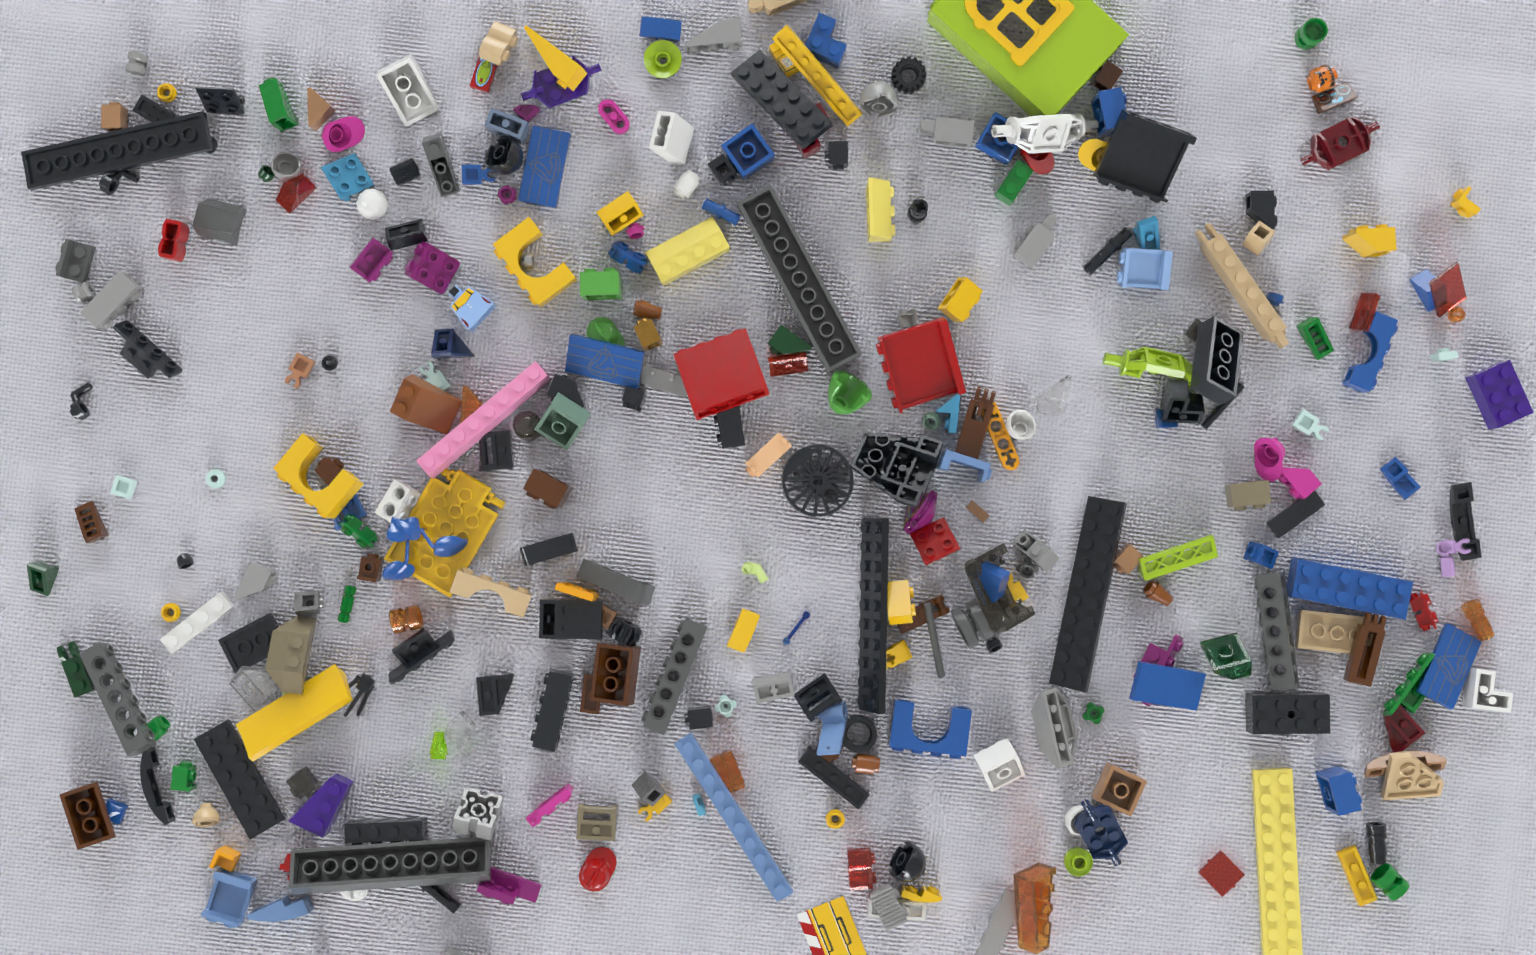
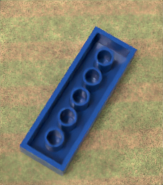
[1286,558,1413,620]

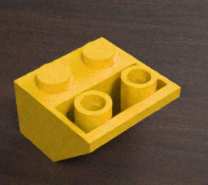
[1342,224,1397,257]

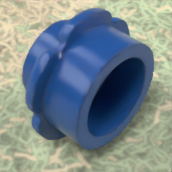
[1266,292,1284,307]

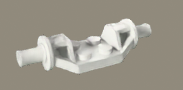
[991,113,1098,154]

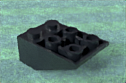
[539,599,603,639]

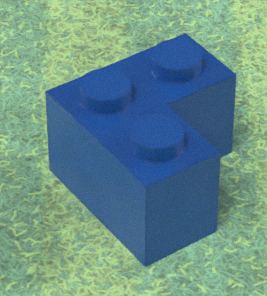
[805,12,847,69]

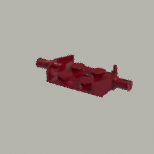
[1300,116,1380,171]

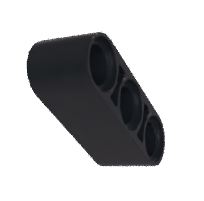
[519,533,578,566]

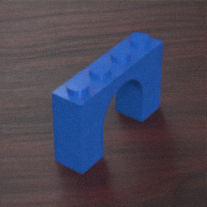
[888,698,972,759]

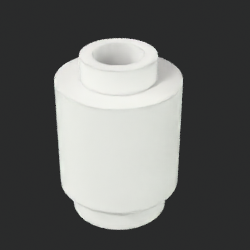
[673,170,700,199]

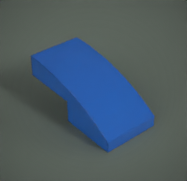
[639,17,682,42]
[1380,457,1421,501]

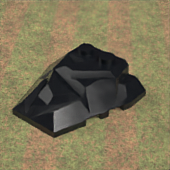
[850,433,943,508]

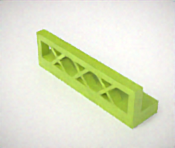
[1137,535,1218,581]

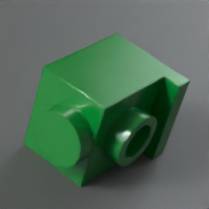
[170,761,197,792]

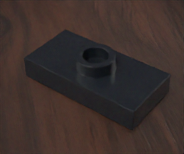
[132,94,178,122]

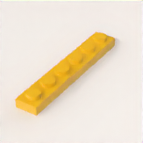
[772,25,862,127]

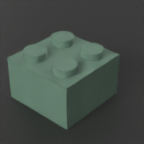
[534,392,591,450]

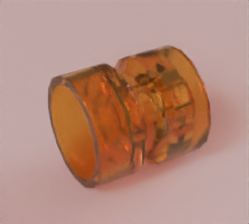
[389,604,423,634]

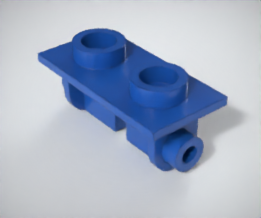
[608,241,649,274]

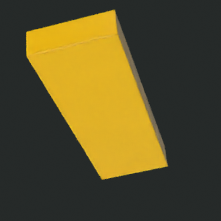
[1336,844,1378,907]

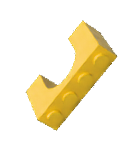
[493,217,577,308]
[273,433,364,519]

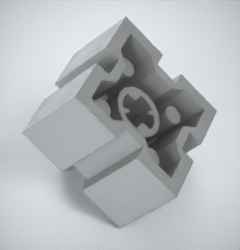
[453,787,503,841]

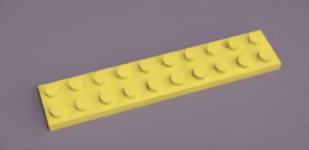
[1252,768,1303,955]

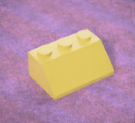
[866,178,895,242]

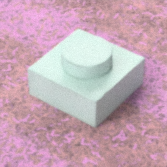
[1430,348,1458,362]
[110,475,137,499]

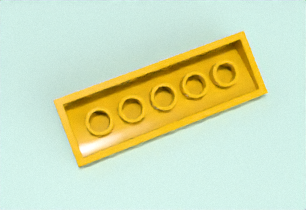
[236,664,353,761]

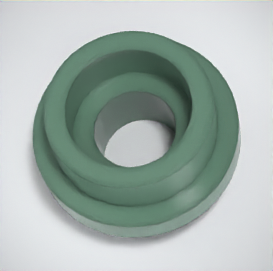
[923,412,942,430]

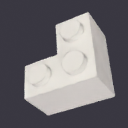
[1462,668,1513,713]

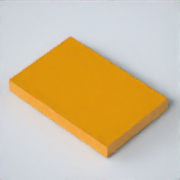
[554,581,600,601]

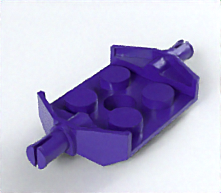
[521,56,602,109]

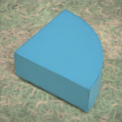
[692,793,707,817]

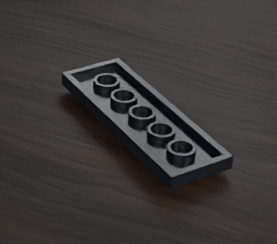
[731,50,833,149]
[194,719,285,839]

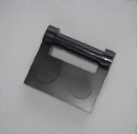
[479,430,514,472]
[794,673,843,722]

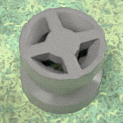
[72,281,96,305]

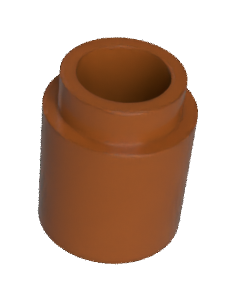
[851,753,880,775]

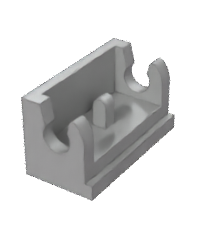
[752,671,795,704]

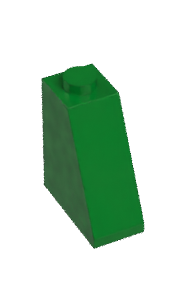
[258,78,299,132]

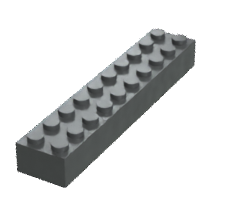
[737,185,862,374]
[289,837,491,895]

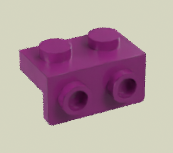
[349,237,393,283]

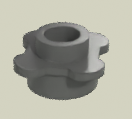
[1016,558,1039,579]

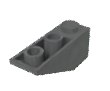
[422,132,460,197]

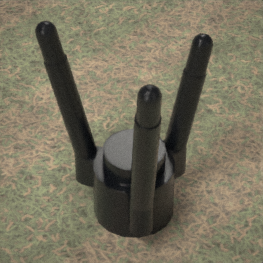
[344,673,376,717]

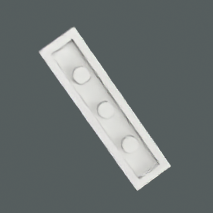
[160,592,234,654]

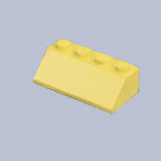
[645,217,730,286]

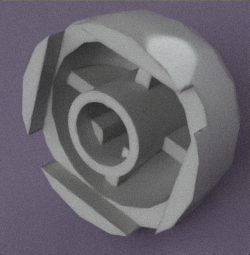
[860,81,898,117]

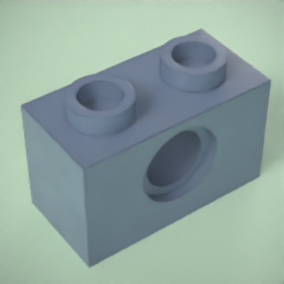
[484,107,530,145]

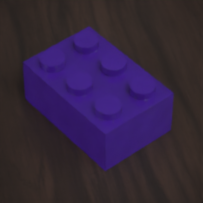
[1465,360,1534,429]

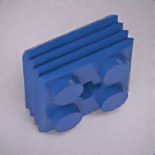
[975,112,1022,165]

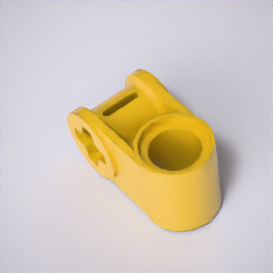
[886,639,913,669]

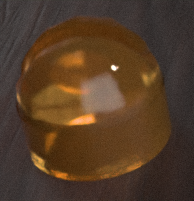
[1447,307,1465,323]

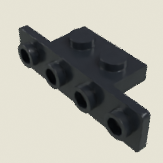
[113,320,183,379]
[388,627,455,684]

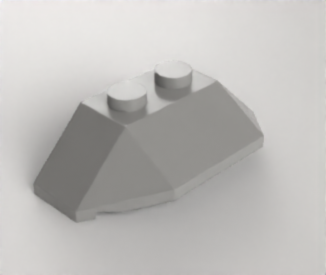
[1031,687,1077,768]

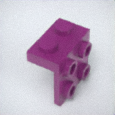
[404,241,460,294]

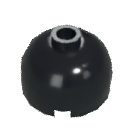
[485,135,523,175]
[889,841,926,882]

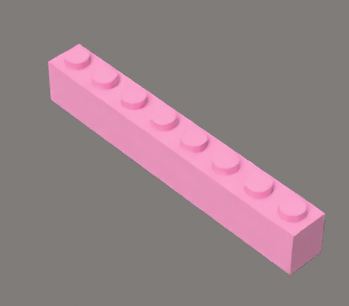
[416,361,551,479]

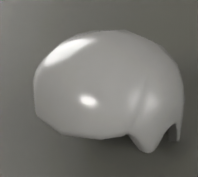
[271,152,301,181]

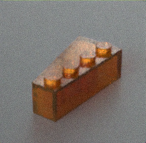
[1013,862,1056,954]

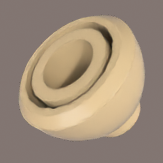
[192,803,220,827]

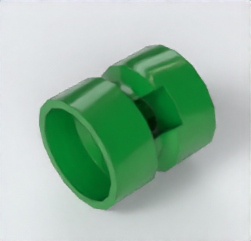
[1294,18,1328,50]
[1370,863,1410,901]

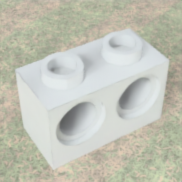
[375,479,421,523]

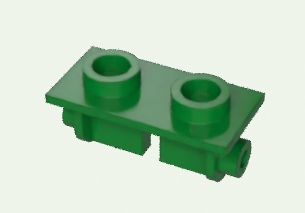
[338,513,378,549]

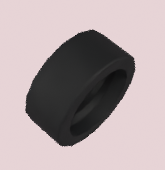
[843,715,877,753]

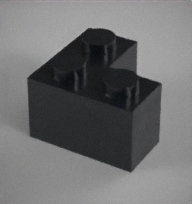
[1160,380,1205,424]

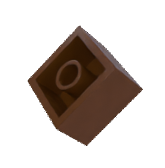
[523,468,573,509]

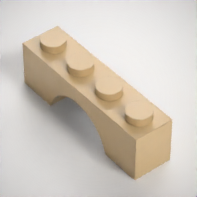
[449,567,531,618]

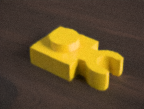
[1004,572,1029,607]
[638,793,672,822]

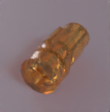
[1461,599,1495,641]

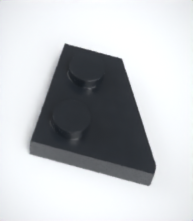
[476,673,514,716]

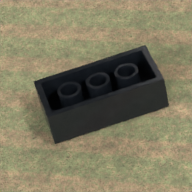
[1190,316,1244,405]
[1245,692,1330,734]

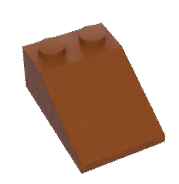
[390,374,463,434]

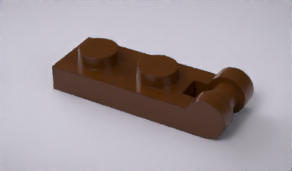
[897,594,950,634]

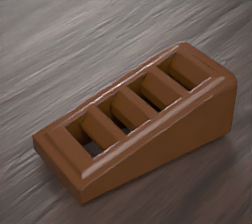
[74,501,108,543]

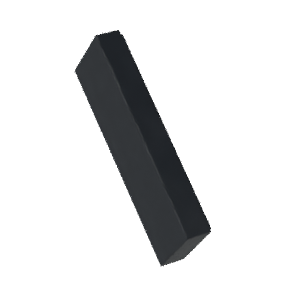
[1266,491,1325,538]

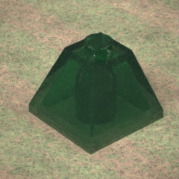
[1200,632,1252,680]

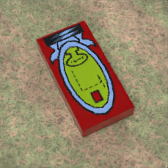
[470,58,498,93]

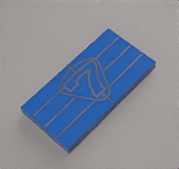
[518,126,571,209]
[565,334,645,389]
[1416,623,1482,710]

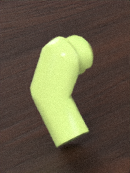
[741,562,768,584]

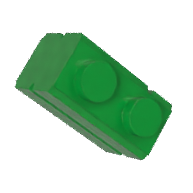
[994,160,1033,206]

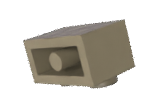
[1225,480,1271,511]

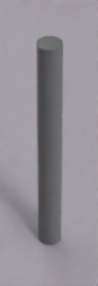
[923,602,945,678]

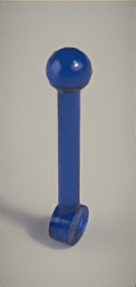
[783,611,810,645]

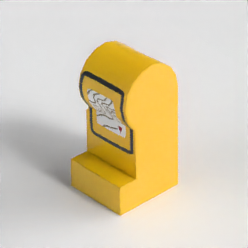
[769,43,800,78]

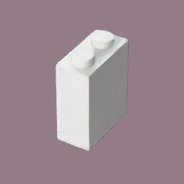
[649,110,694,164]

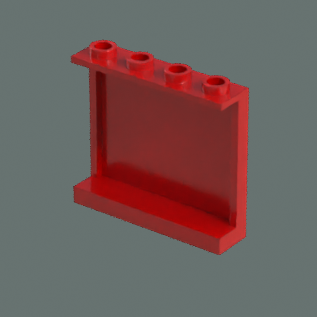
[876,317,966,413]
[673,328,770,420]

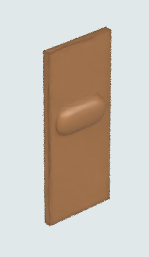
[966,501,989,522]

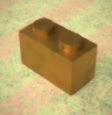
[634,318,663,352]

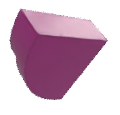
[513,104,540,124]

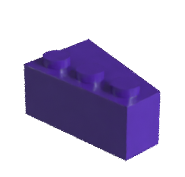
[288,773,354,838]

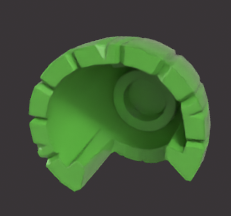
[828,370,872,414]

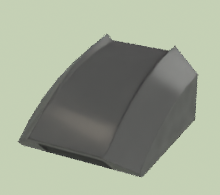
[192,199,247,246]

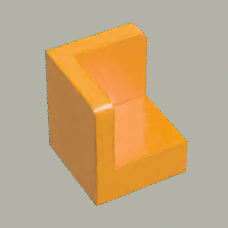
[209,845,242,872]

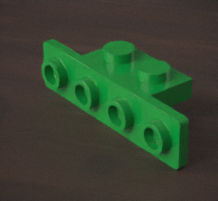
[1382,652,1435,716]

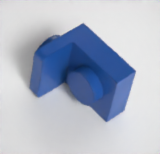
[1243,541,1279,569]

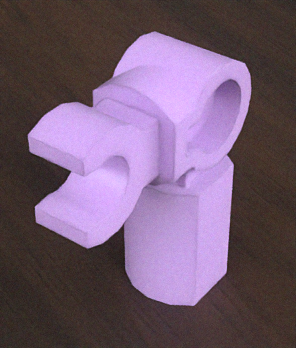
[1436,538,1471,577]

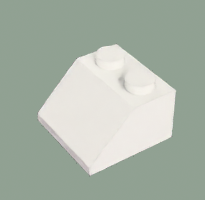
[973,738,1025,792]

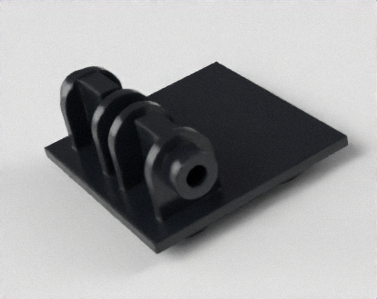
[195,86,245,114]

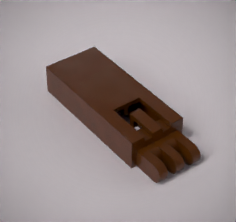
[955,386,996,460]
[1343,612,1386,687]

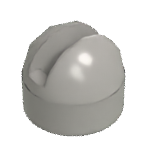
[520,253,534,269]

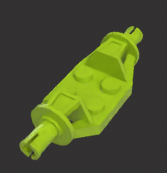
[1102,347,1195,392]

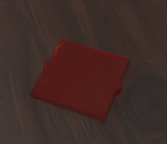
[1198,850,1245,897]

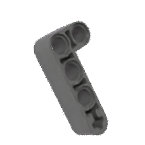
[576,559,656,605]

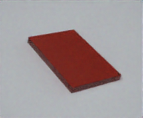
[1429,262,1467,318]

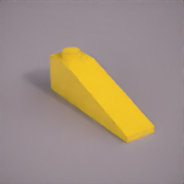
[524,25,587,91]

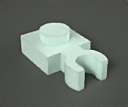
[419,361,451,391]
[1291,409,1329,441]

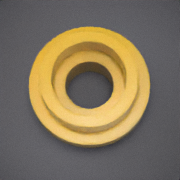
[157,83,177,103]
[161,603,181,622]
[826,809,845,829]

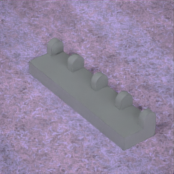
[640,365,687,398]

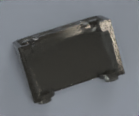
[965,543,1035,633]

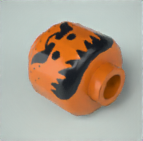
[1306,64,1338,93]

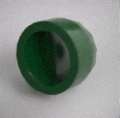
[258,165,275,182]

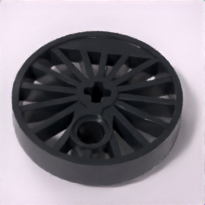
[781,445,854,517]

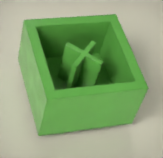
[579,268,623,301]

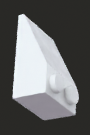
[376,54,440,126]

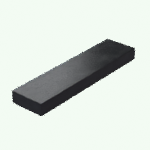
[798,746,870,810]

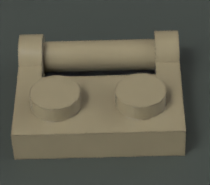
[576,803,617,841]

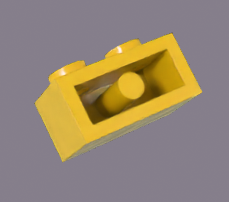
[596,191,644,236]
[937,277,983,322]
[887,580,916,625]

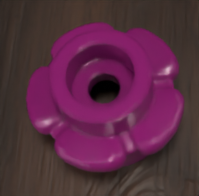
[498,185,517,204]

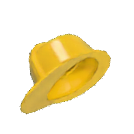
[1078,139,1107,171]

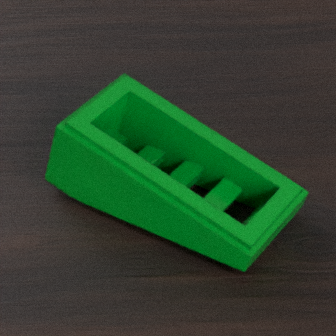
[1296,317,1334,360]

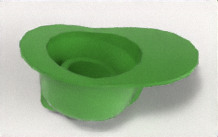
[586,317,625,346]

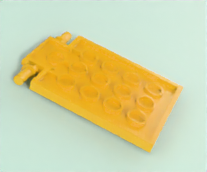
[384,468,506,597]

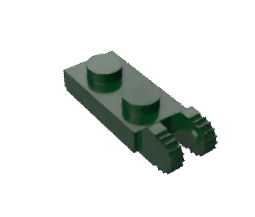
[57,641,95,698]

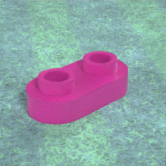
[598,99,630,135]

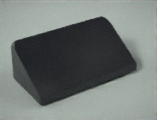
[385,219,427,250]

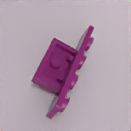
[1133,634,1184,707]
[476,867,542,905]

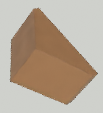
[307,87,336,130]

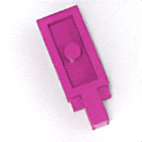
[525,783,573,827]

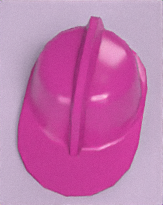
[321,116,365,152]
[1254,437,1285,481]

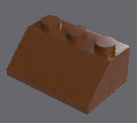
[590,643,641,706]
[59,781,116,850]

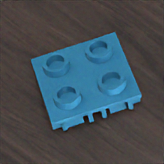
[321,153,374,202]

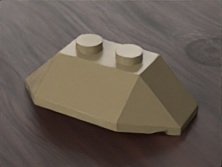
[265,616,317,695]

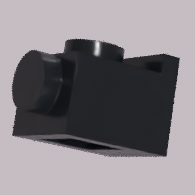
[708,153,737,186]
[622,386,646,412]

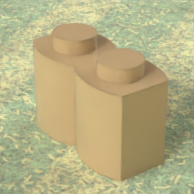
[479,21,518,66]

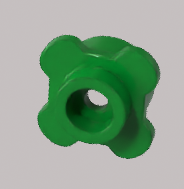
[1082,702,1105,724]

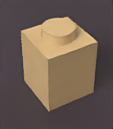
[1243,221,1275,256]

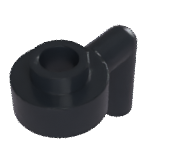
[99,169,140,195]
[70,382,93,420]

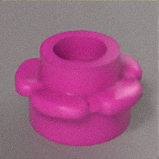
[626,223,645,239]

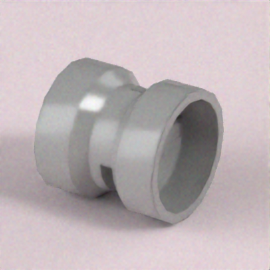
[125,51,148,76]

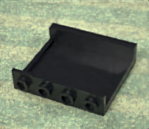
[1093,109,1197,203]

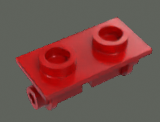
[1409,589,1439,631]

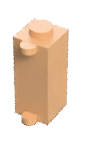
[745,432,792,478]

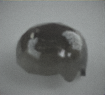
[512,411,541,442]

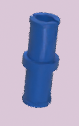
[702,198,741,226]

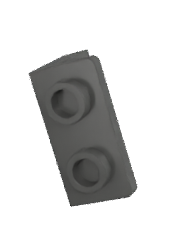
[55,239,96,283]

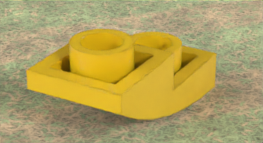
[727,608,760,653]
[899,885,942,903]

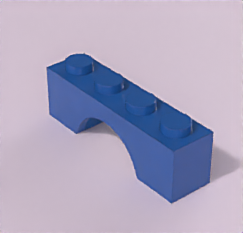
[1342,312,1398,393]

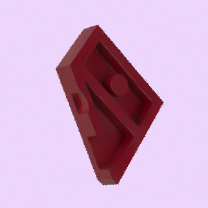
[1383,705,1425,753]

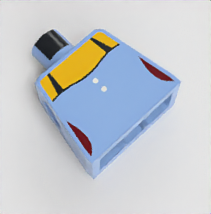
[448,285,497,332]

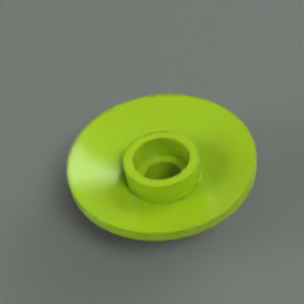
[644,40,682,79]

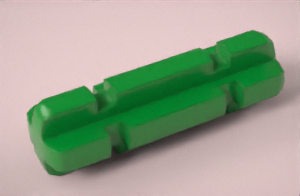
[337,585,357,623]

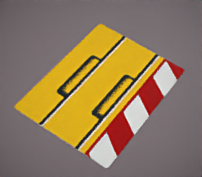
[797,896,867,955]

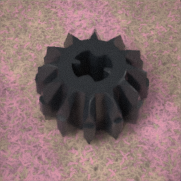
[608,618,642,646]

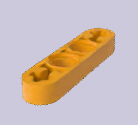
[981,402,1019,470]

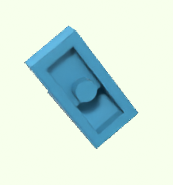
[1133,216,1160,249]
[935,395,960,434]

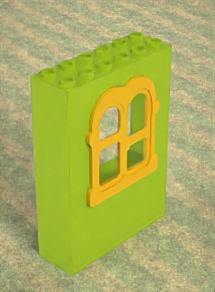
[927,0,1129,117]

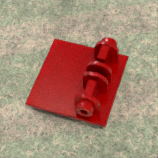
[909,517,961,565]

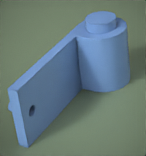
[817,701,848,756]

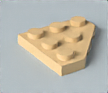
[1380,752,1444,800]

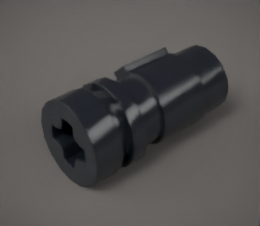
[907,199,928,223]
[1366,822,1387,864]

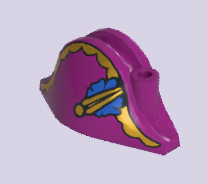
[903,490,938,534]

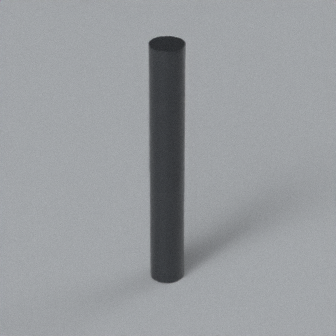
[1201,383,1245,430]

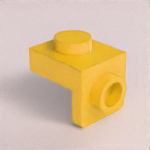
[1450,186,1481,218]

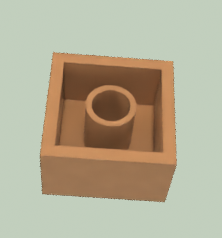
[1091,762,1147,816]

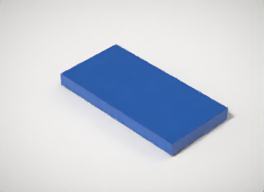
[1129,661,1206,711]

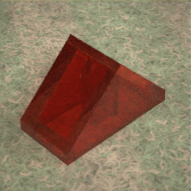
[276,173,317,214]

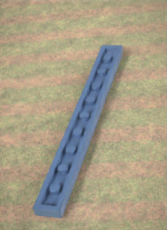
[675,732,793,902]

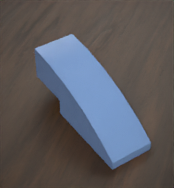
[247,895,314,922]

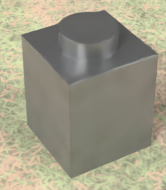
[632,771,666,807]

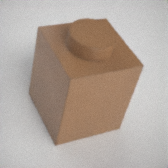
[101,102,128,132]
[1114,544,1144,574]

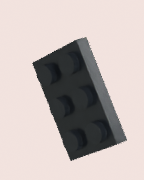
[218,613,279,674]

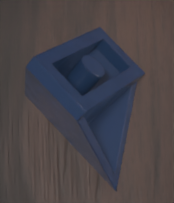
[431,328,475,359]

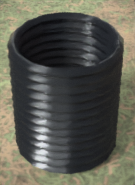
[389,158,421,186]

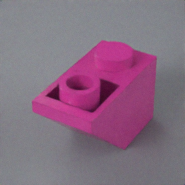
[1278,467,1322,499]

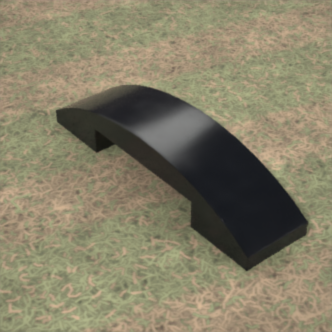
[1449,482,1482,561]
[140,746,176,825]

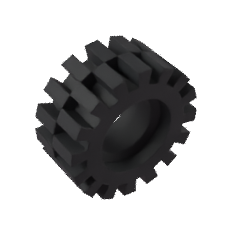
[891,56,927,95]

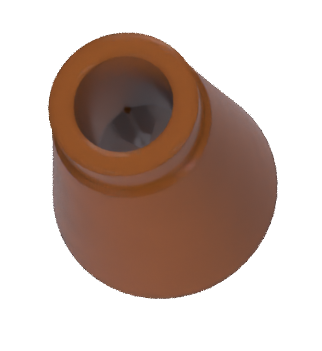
[633,299,662,319]
[1143,580,1173,606]

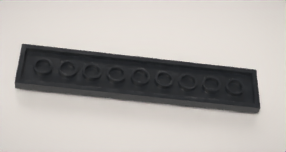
[21,111,213,190]
[1049,496,1127,693]
[857,518,889,714]

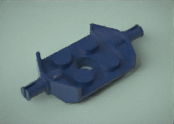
[1074,799,1128,866]

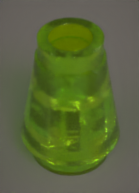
[429,732,448,760]

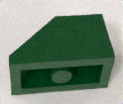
[768,325,812,356]

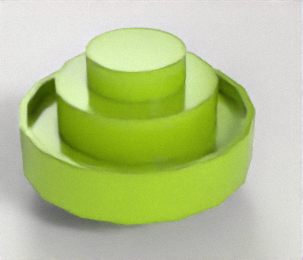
[1063,847,1093,877]

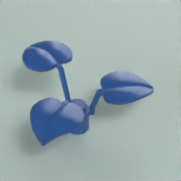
[382,517,468,580]

